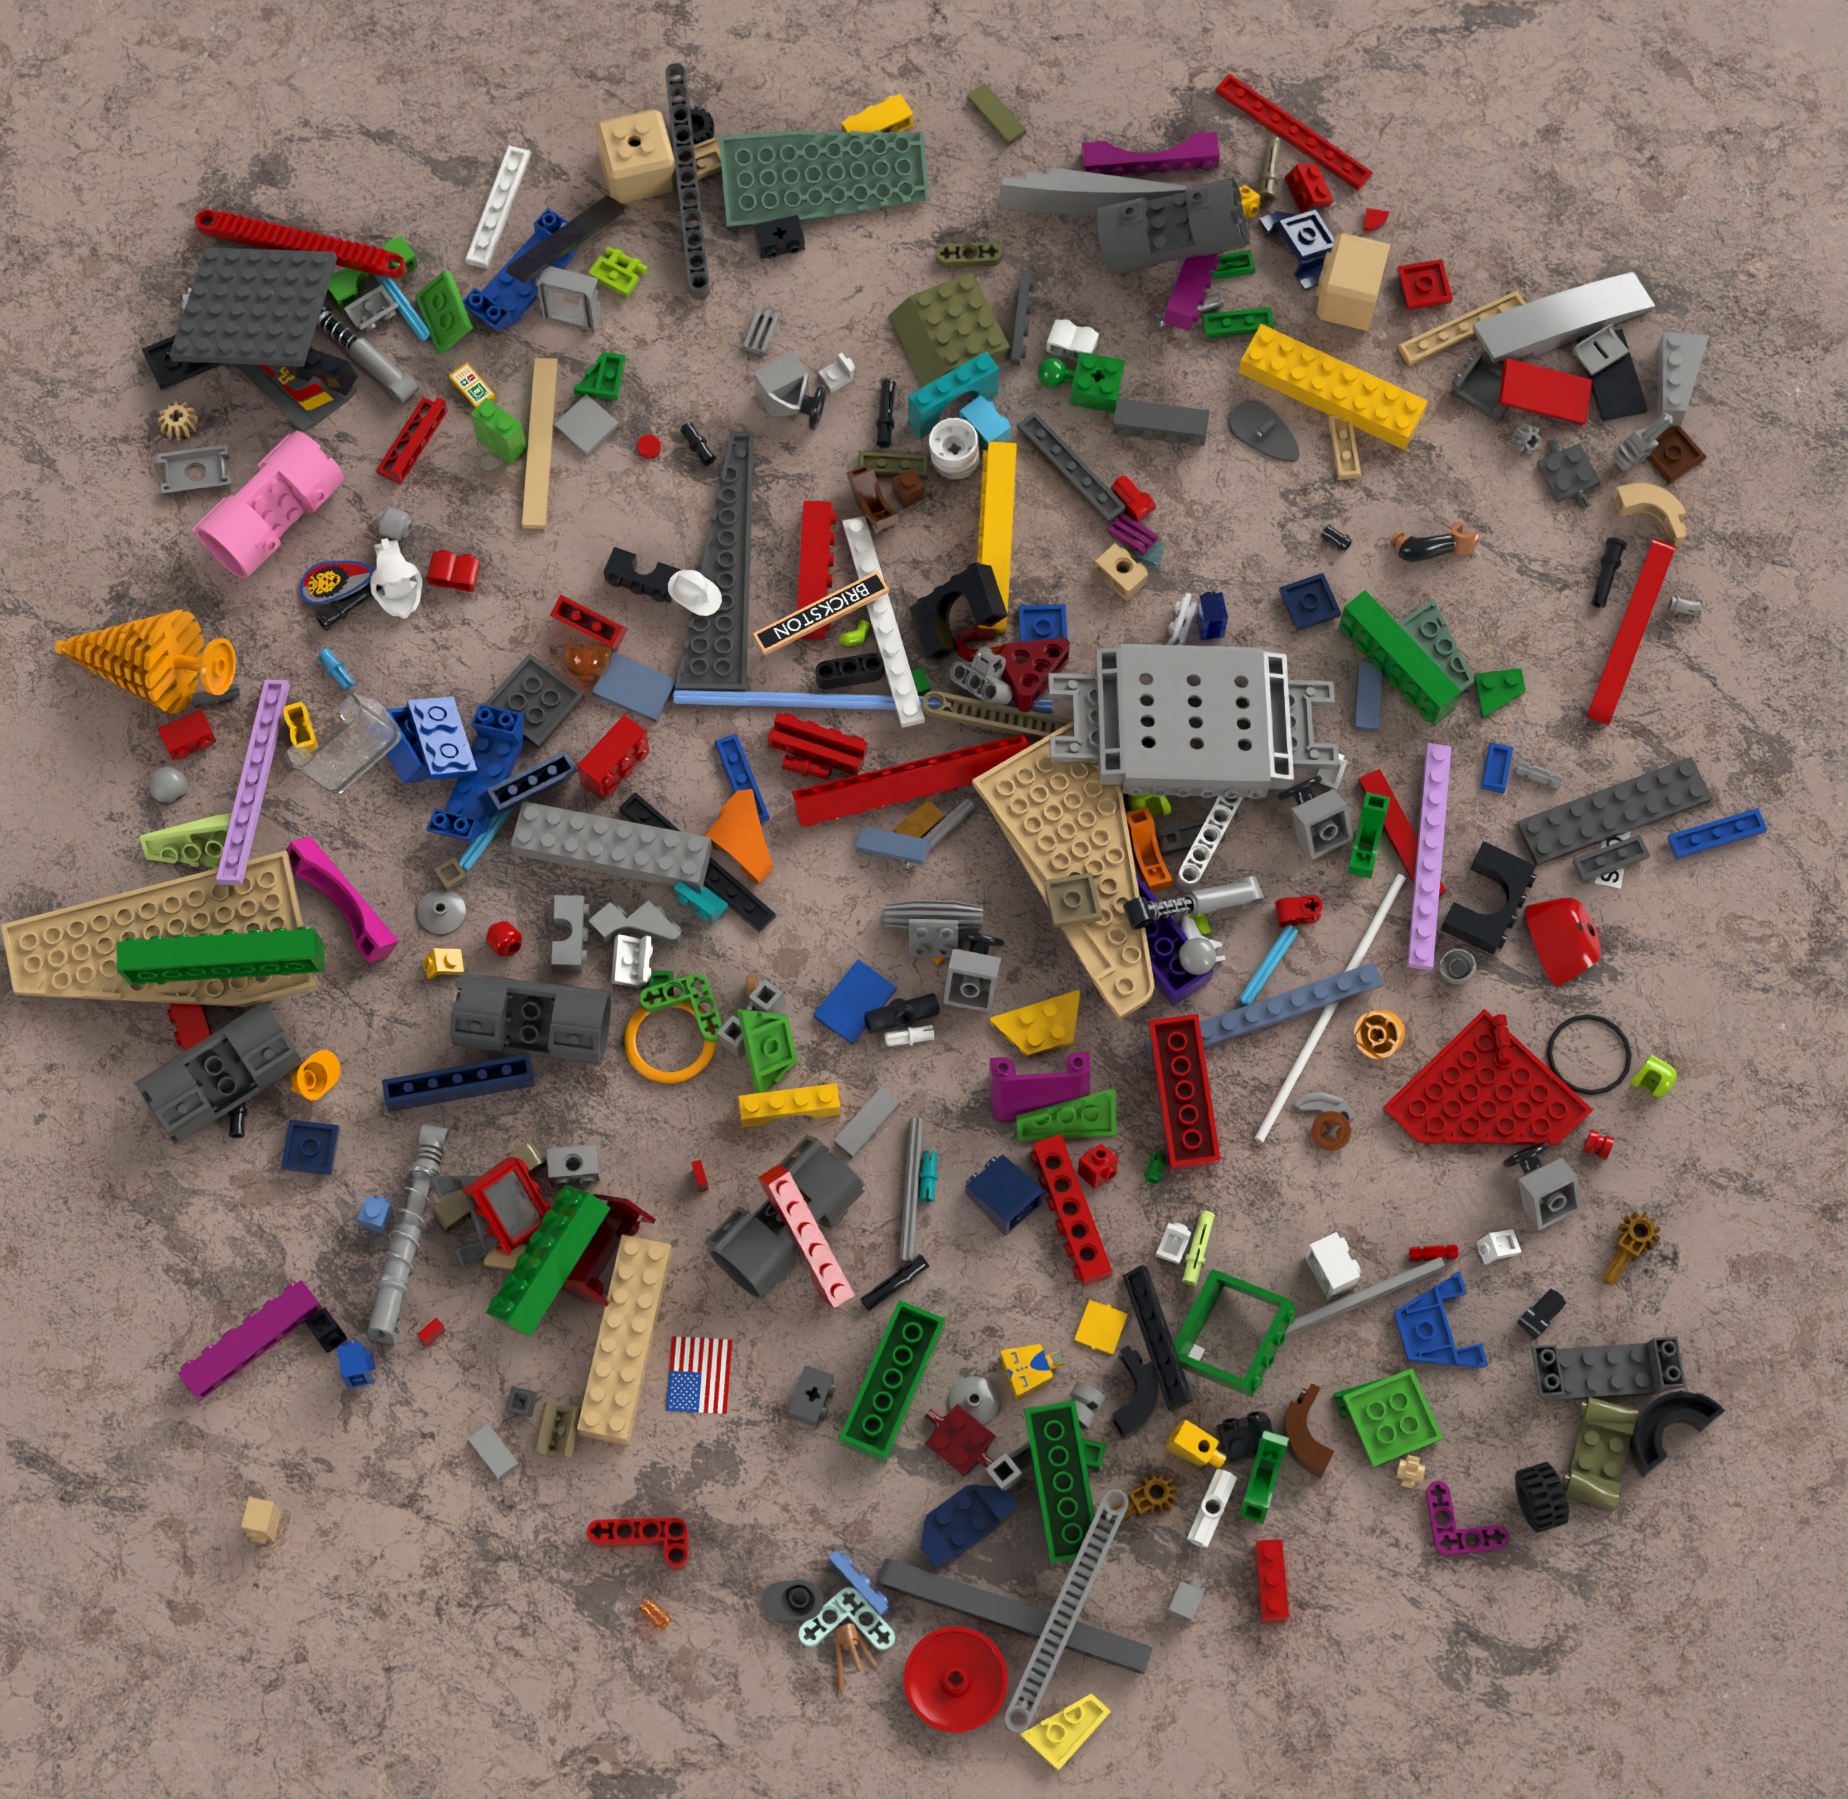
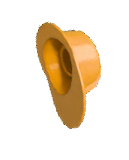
[290,1050,340,1100]

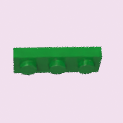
[1202,307,1274,339]

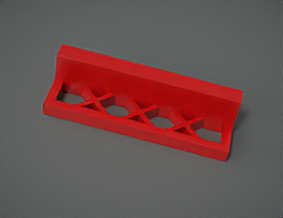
[376,397,448,485]

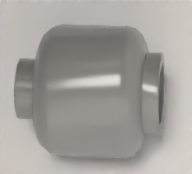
[376,507,413,541]

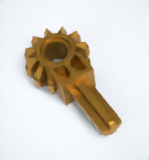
[1601,1211,1661,1286]
[1112,1472,1178,1520]

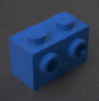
[337,1341,375,1389]

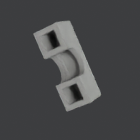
[551,895,590,973]
[717,979,786,1058]

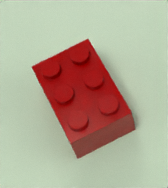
[577,714,649,800]

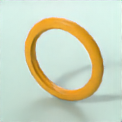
[623,995,716,1084]

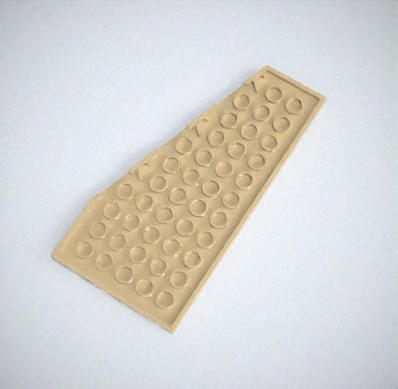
[1,851,317,1007]

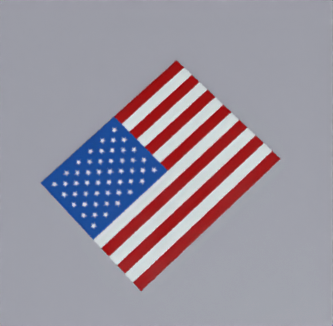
[666,1336,732,1414]

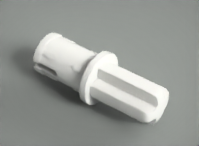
[884,1025,934,1046]

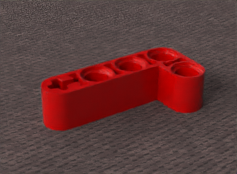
[587,1517,689,1571]

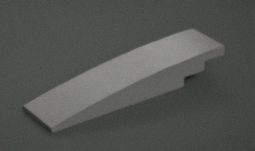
[1000,167,1186,216]
[1472,272,1655,364]

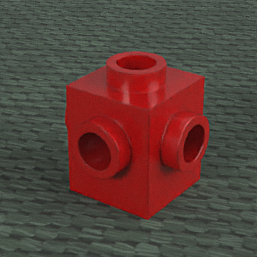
[1078,1144,1118,1189]

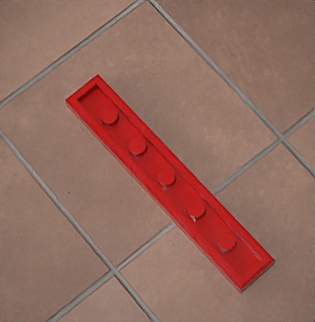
[1358,769,1446,896]

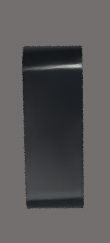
[815,653,883,690]

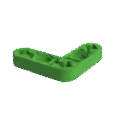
[639,973,722,1042]

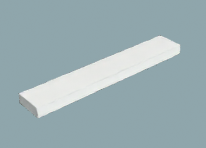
[465,145,531,269]

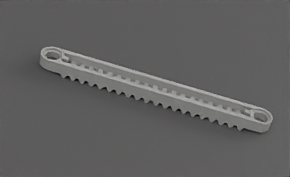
[1005,1489,1128,1732]

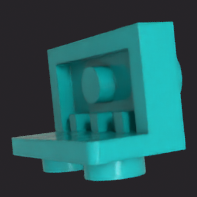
[674,880,728,924]

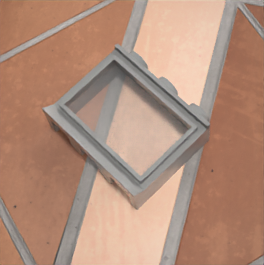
[535,266,603,333]

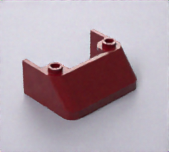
[560,1194,656,1307]

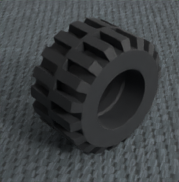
[1515,1462,1569,1533]

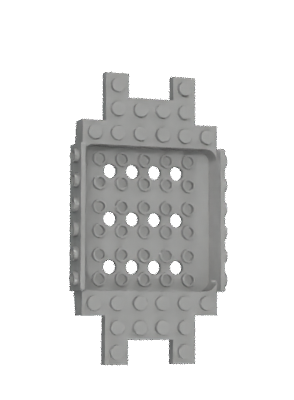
[1048,644,1339,799]

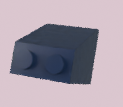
[965,1154,1044,1236]

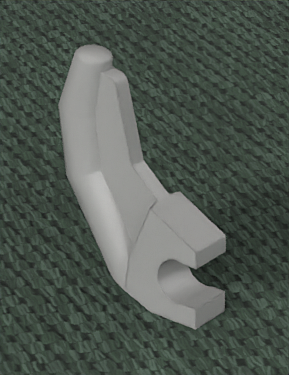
[1294,1092,1354,1122]

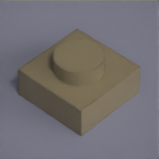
[434,857,468,891]

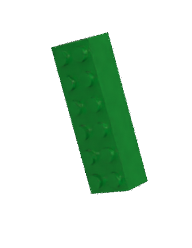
[1339,590,1461,726]
[485,1185,610,1337]
[839,1300,946,1464]
[1023,1400,1095,1564]

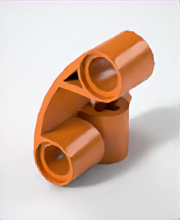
[703,789,773,885]

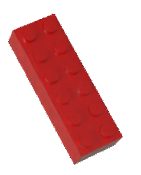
[1148,1014,1221,1171]

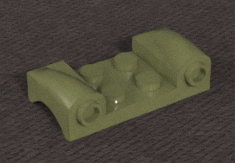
[1562,1397,1638,1512]

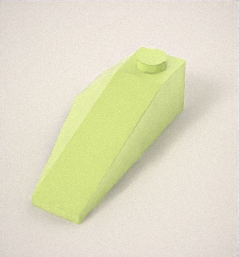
[139,813,232,869]

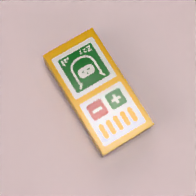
[449,363,496,409]

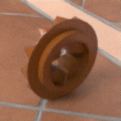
[1311,1111,1352,1151]

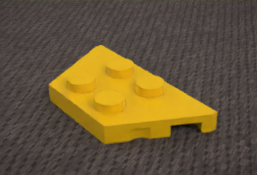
[990,990,1080,1058]

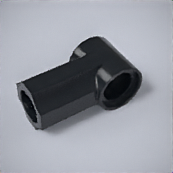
[1516,1288,1567,1340]

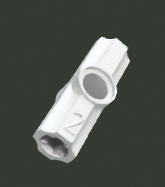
[1187,1469,1237,1549]

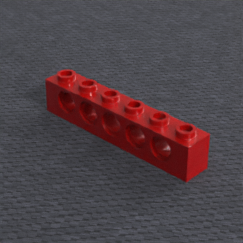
[1030,1134,1113,1287]

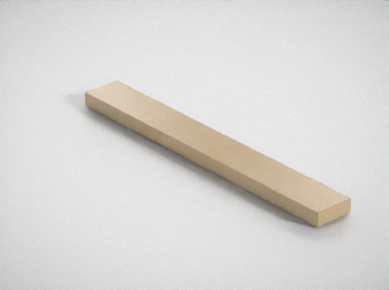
[522,358,558,529]

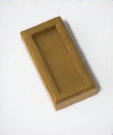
[893,799,945,838]

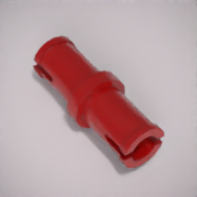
[782,754,832,781]

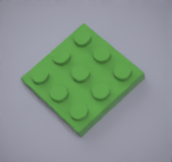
[1342,1368,1443,1468]

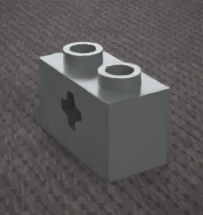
[788,1365,837,1428]

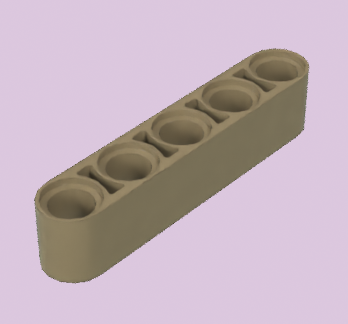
[431,1142,547,1232]

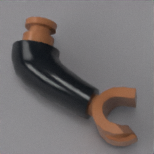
[1390,521,1479,563]

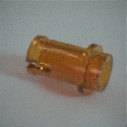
[639,1597,672,1630]

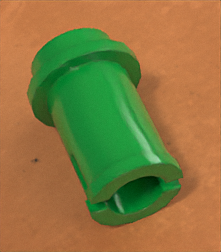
[1144,1150,1166,1184]

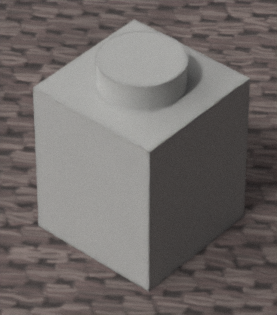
[1167,1580,1204,1624]

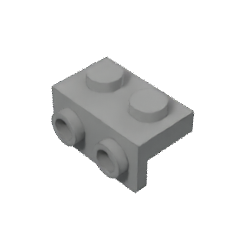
[343,285,399,333]

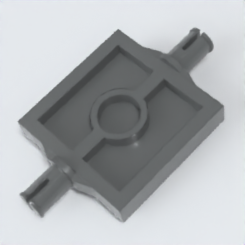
[1537,438,1600,509]

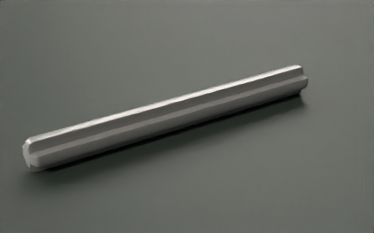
[900,1118,923,1262]

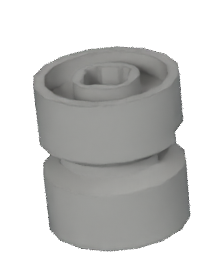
[1067,1382,1106,1430]

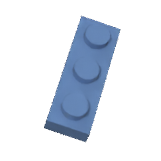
[828,1551,889,1618]

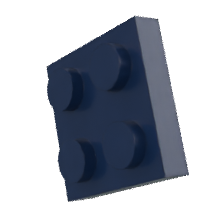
[1279,573,1341,631]
[281,1120,340,1175]

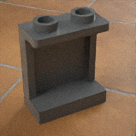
[1452,351,1510,423]

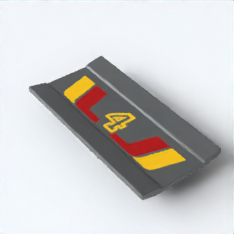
[232,345,357,432]

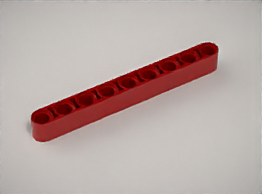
[1586,538,1676,726]

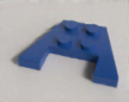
[1393,1272,1488,1368]

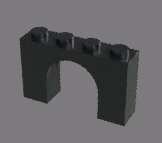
[909,562,1008,661]
[1441,841,1537,955]

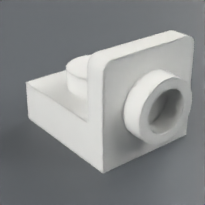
[818,353,855,393]
[1317,753,1348,789]
[1477,1229,1521,1265]

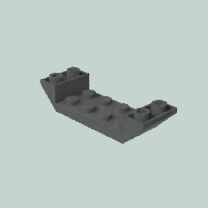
[1531,1336,1686,1401]

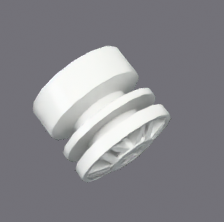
[929,418,980,480]

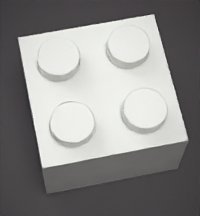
[1305,1232,1361,1301]

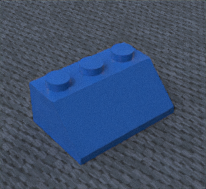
[370,707,429,784]

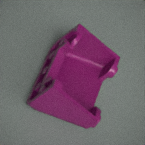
[988,1051,1090,1122]

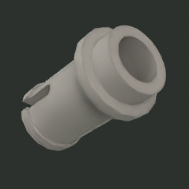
[1668,595,1700,617]

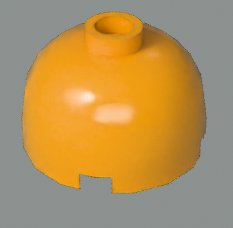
[1354,1010,1405,1059]

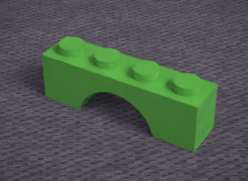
[327,236,418,312]

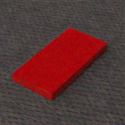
[1498,358,1592,425]

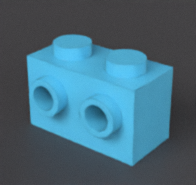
[959,395,1011,450]

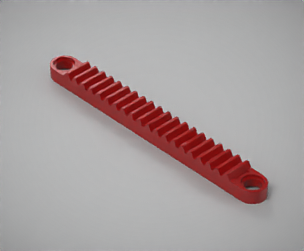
[195,210,406,279]

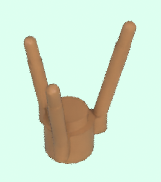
[833,1624,877,1692]

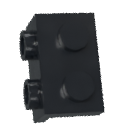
[1216,1411,1273,1461]

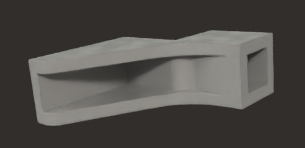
[589,900,682,947]

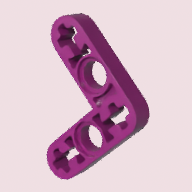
[1426,1481,1509,1557]

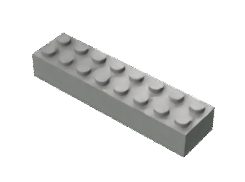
[511,801,713,892]

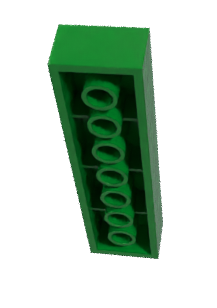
[116,926,325,985]

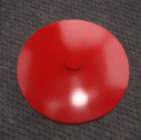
[904,1626,1008,1733]

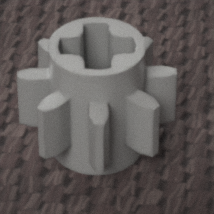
[1511,423,1542,454]

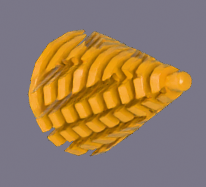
[55,609,236,714]

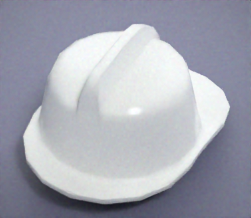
[668,570,722,616]

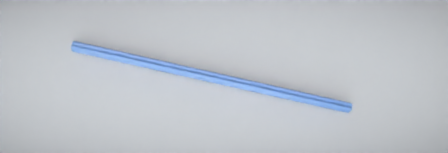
[673,690,1053,714]

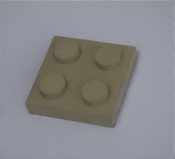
[1043,873,1102,928]

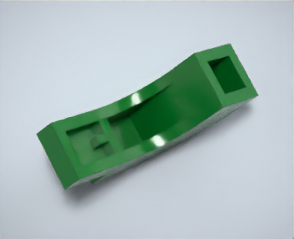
[1347,792,1390,879]
[1239,1431,1289,1524]

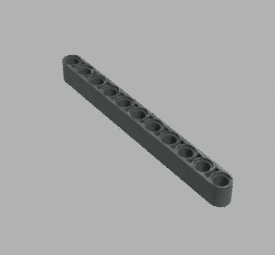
[665,63,710,300]
[876,1558,1152,1674]

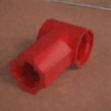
[1111,475,1156,522]

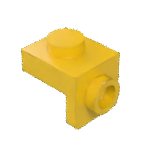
[423,948,464,979]

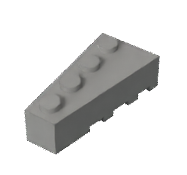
[1658,332,1709,426]

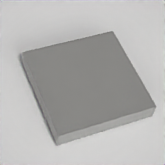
[554,394,620,456]

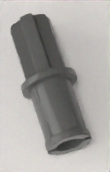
[191,683,240,709]

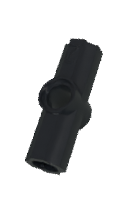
[864,993,940,1034]

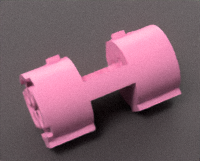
[192,431,345,580]

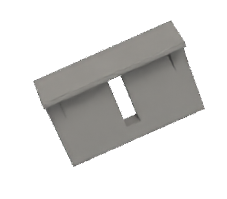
[1573,323,1629,376]

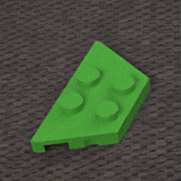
[737,1009,798,1094]

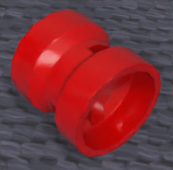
[1583,1129,1615,1160]

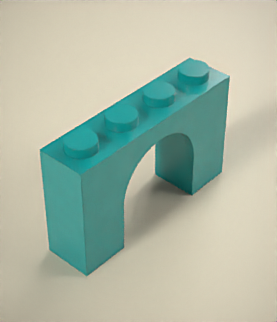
[908,351,999,439]

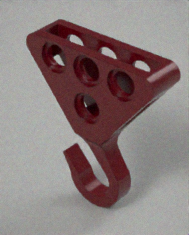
[956,627,1070,712]

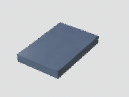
[592,653,676,723]

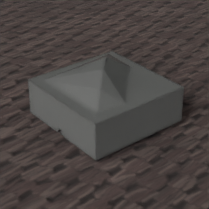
[506,1386,538,1417]

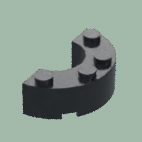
[1630,1391,1726,1478]

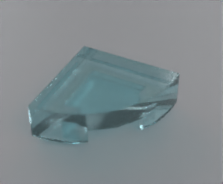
[1136,542,1165,567]

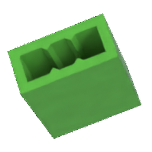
[471,398,527,465]

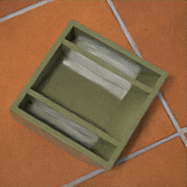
[888,272,1010,387]

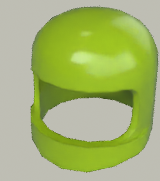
[1127,794,1171,816]
[1630,1054,1677,1097]

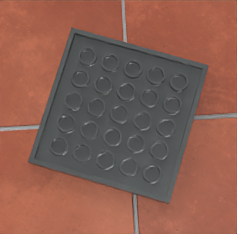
[169,247,337,367]

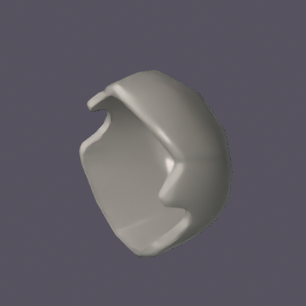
[148,767,188,803]
[1179,937,1216,975]
[1439,949,1477,985]

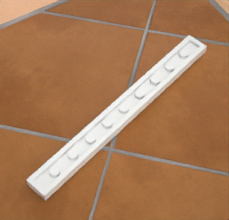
[842,516,925,728]

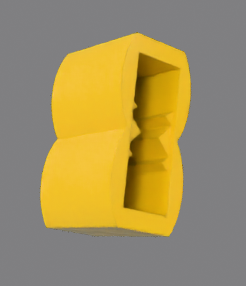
[284,702,319,759]

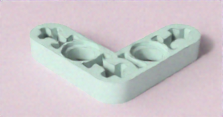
[799,1587,895,1651]

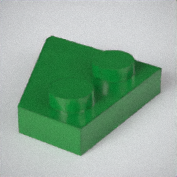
[573,352,626,400]
[1473,668,1526,719]

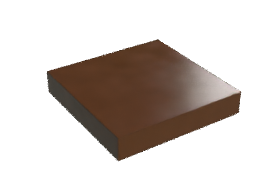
[1647,426,1707,484]

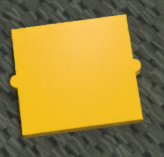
[1074,1300,1128,1355]

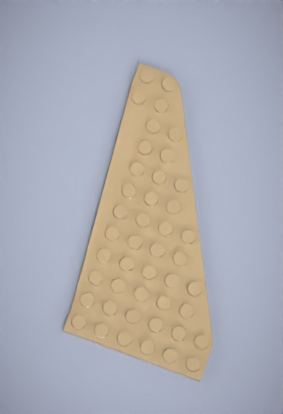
[972,721,1154,1020]

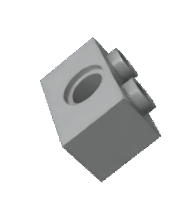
[547,1144,600,1187]

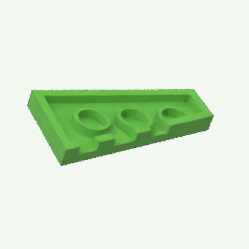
[1016,1088,1116,1142]

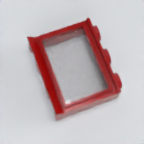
[462,1156,551,1255]

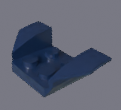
[1259,210,1335,290]
[921,1484,1019,1568]

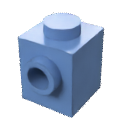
[358,1195,393,1234]

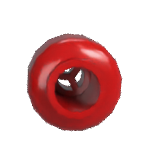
[486,921,522,957]

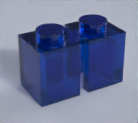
[1196,591,1228,641]

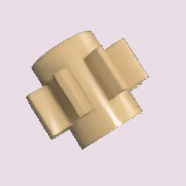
[1396,1455,1425,1489]

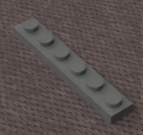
[1017,411,1127,524]

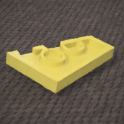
[1019,1694,1111,1771]

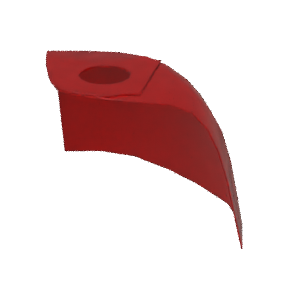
[1526,898,1601,987]

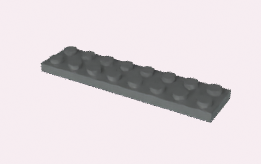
[1516,757,1712,866]

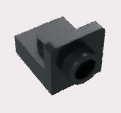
[304,1307,347,1353]

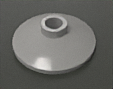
[417,889,466,935]
[949,1376,999,1425]

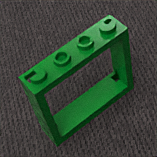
[1174,1269,1297,1398]

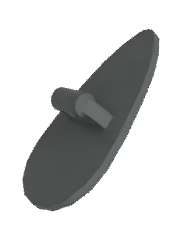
[1229,401,1300,462]

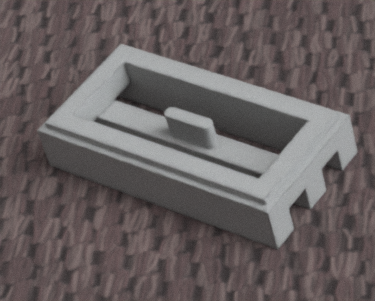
[743,308,780,356]

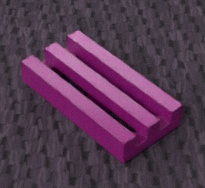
[1107,513,1158,555]

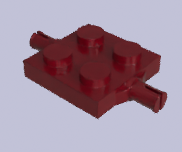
[924,1404,997,1477]

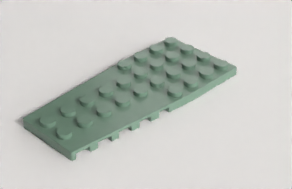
[719,131,929,228]

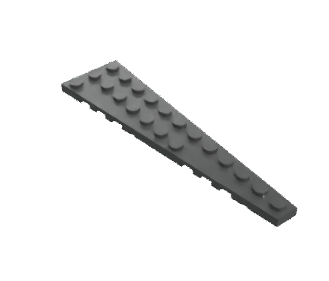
[675,432,754,692]

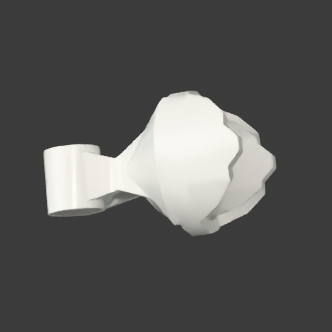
[370,538,422,619]

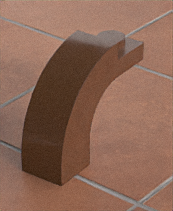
[846,465,900,534]
[1283,1383,1335,1478]

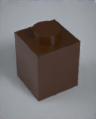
[893,468,924,509]

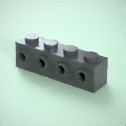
[1113,399,1210,447]

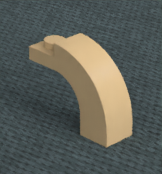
[1613,483,1687,547]

